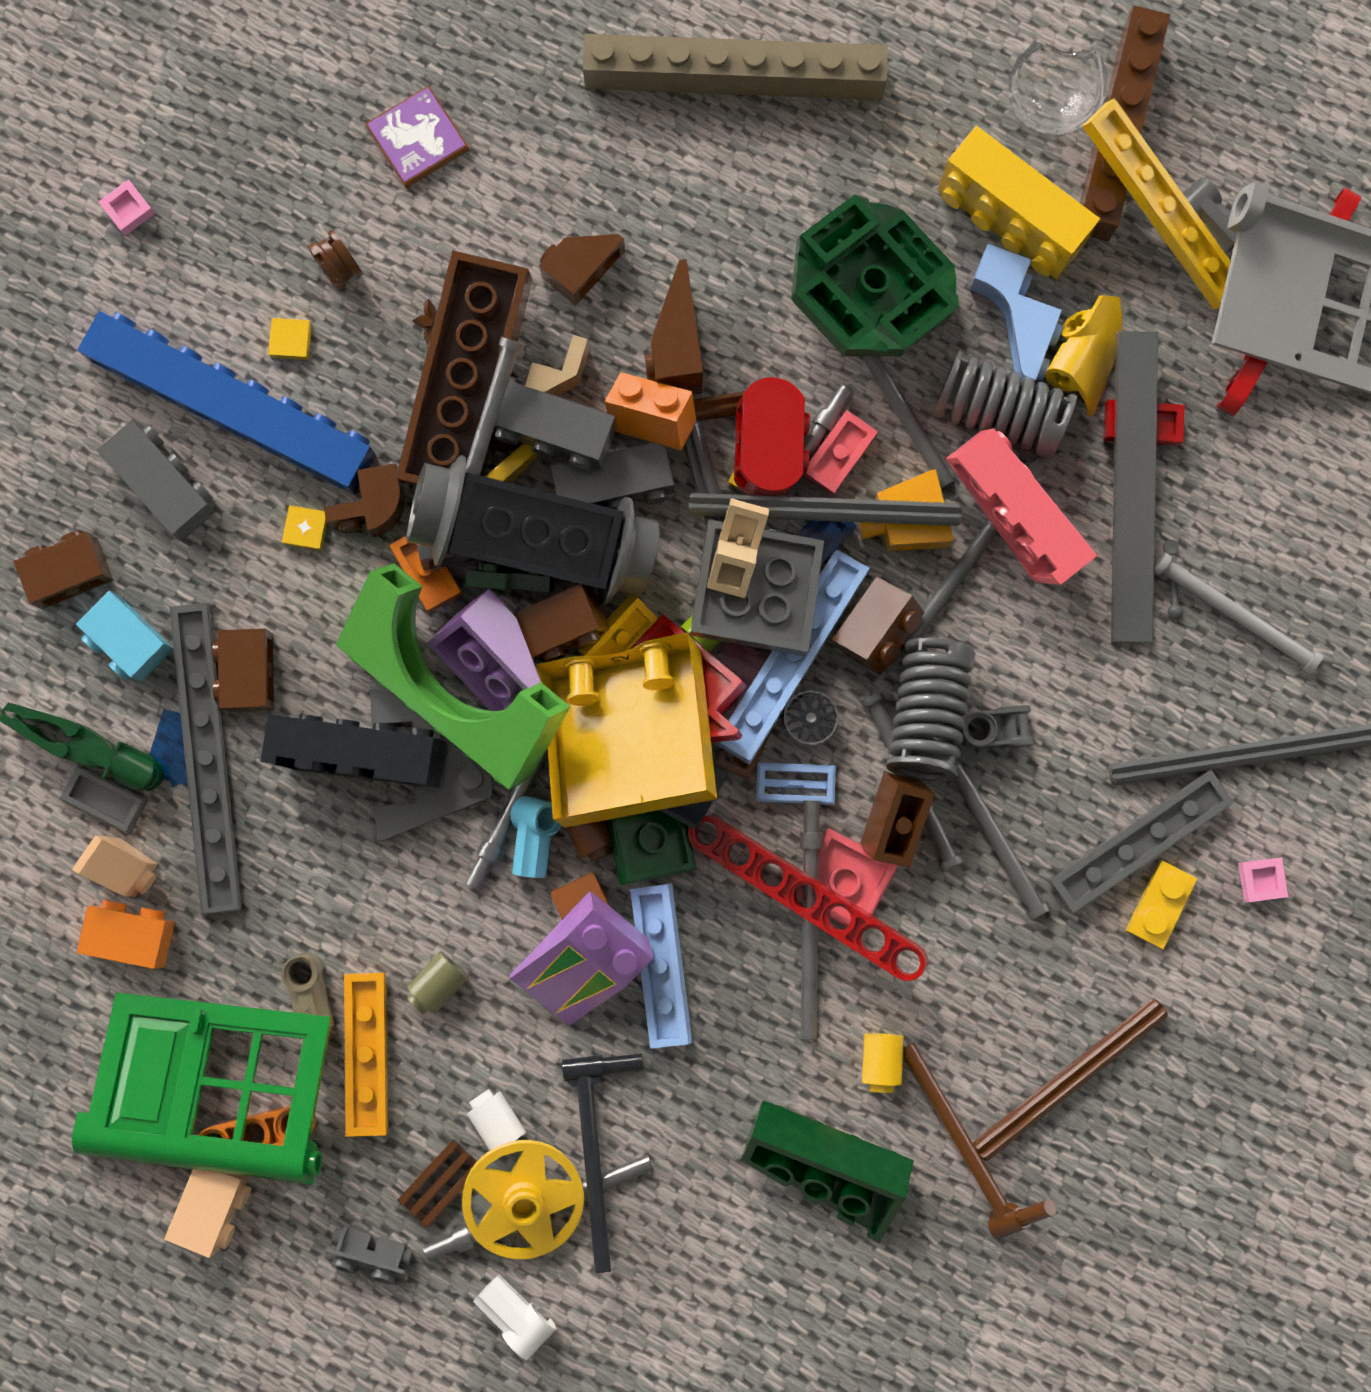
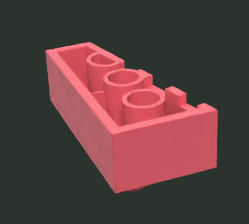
[946,429,1098,585]

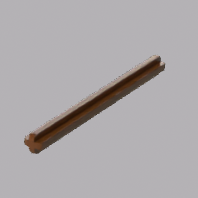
[973,999,1168,1161]

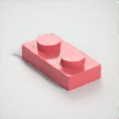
[803,410,878,496]

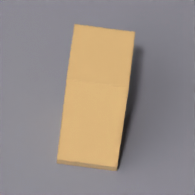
[525,335,590,396]
[707,498,769,598]

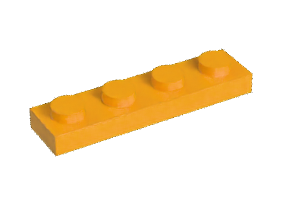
[344,972,388,1137]

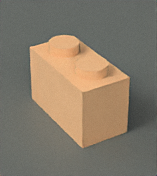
[164,1169,251,1258]

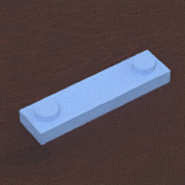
[630,884,693,1049]

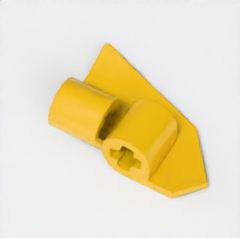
[1045,295,1123,416]

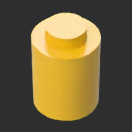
[862,1033,904,1093]

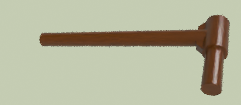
[903,1042,1057,1239]

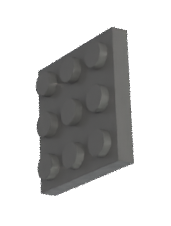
[690,520,824,656]

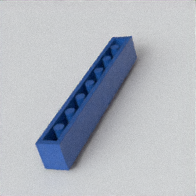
[77,311,376,495]

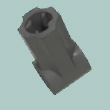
[1183,178,1237,254]

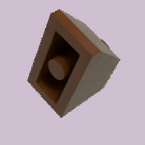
[539,234,625,306]

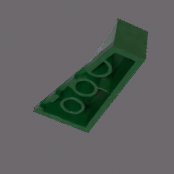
[741,1100,914,1243]

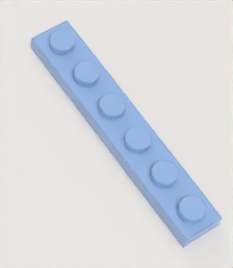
[716,549,870,765]

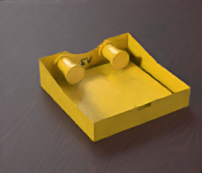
[536,633,717,828]

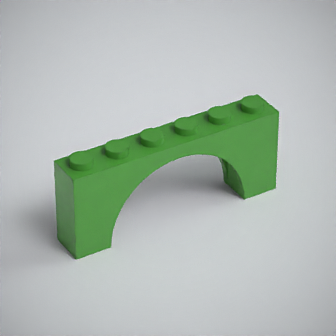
[336,563,571,790]

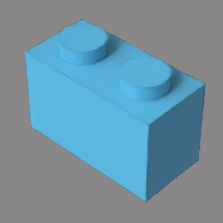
[76,591,174,682]

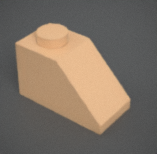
[72,835,158,897]

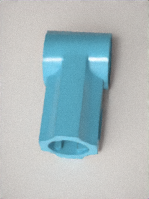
[510,796,561,878]

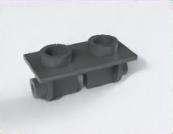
[325,1226,413,1285]

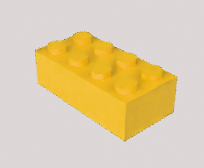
[938,125,1100,280]

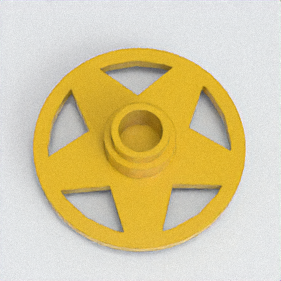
[462,1140,584,1259]

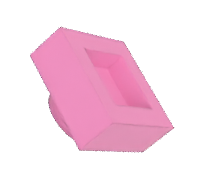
[99,180,155,236]
[1238,858,1288,902]

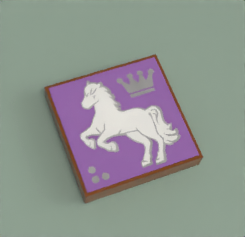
[365,85,469,188]

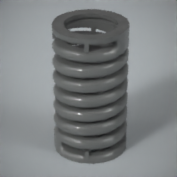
[932,350,1077,461]
[886,637,975,782]

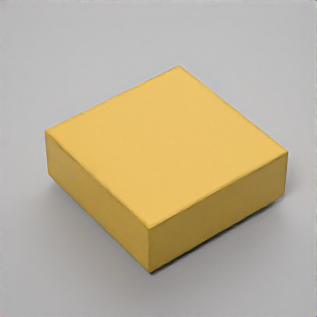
[268,318,312,360]

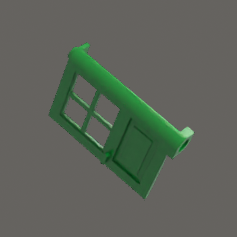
[72,992,333,1185]

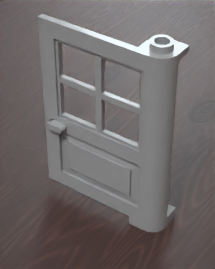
[1212,181,1371,394]

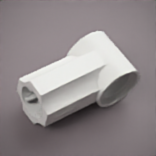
[473,1274,557,1360]

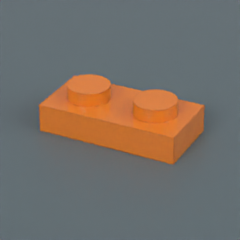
[389,535,462,614]

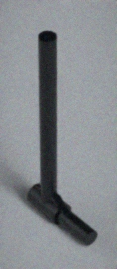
[562,1053,643,1273]

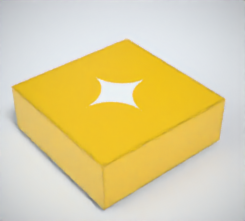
[282,505,327,551]

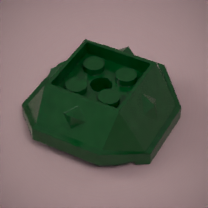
[791,194,959,356]

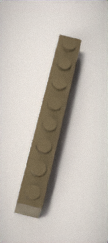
[583,34,888,100]

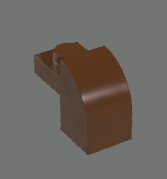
[324,463,405,537]

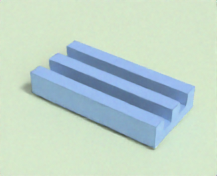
[756,762,836,805]

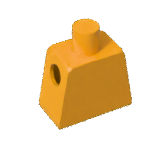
[857,469,954,552]

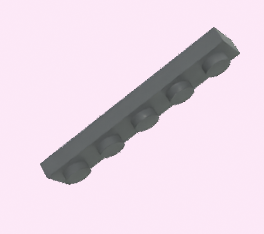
[1048,770,1234,913]

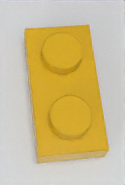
[579,595,658,671]
[1125,860,1198,949]

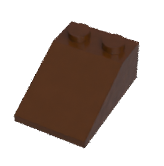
[644,259,703,395]

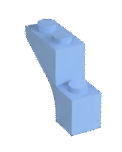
[970,244,1063,382]

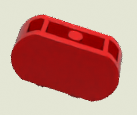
[734,377,810,496]

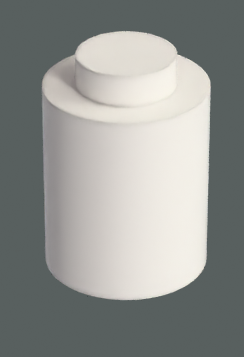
[467,1089,526,1150]

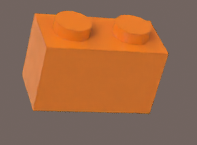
[605,372,696,451]
[76,899,175,969]

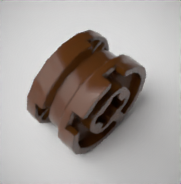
[307,229,363,291]

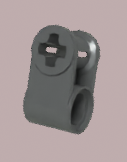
[959,705,1035,750]

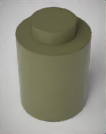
[407,951,469,1014]

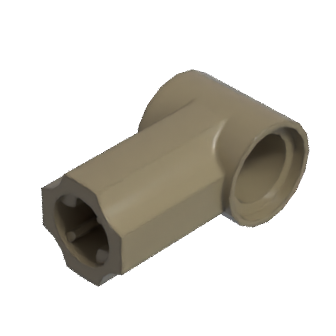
[281,952,335,1027]

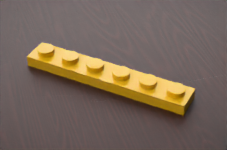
[1082,98,1230,309]

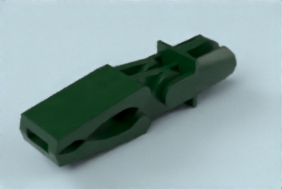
[0,702,165,791]

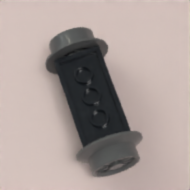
[406,455,659,605]

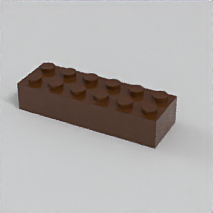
[396,250,533,487]

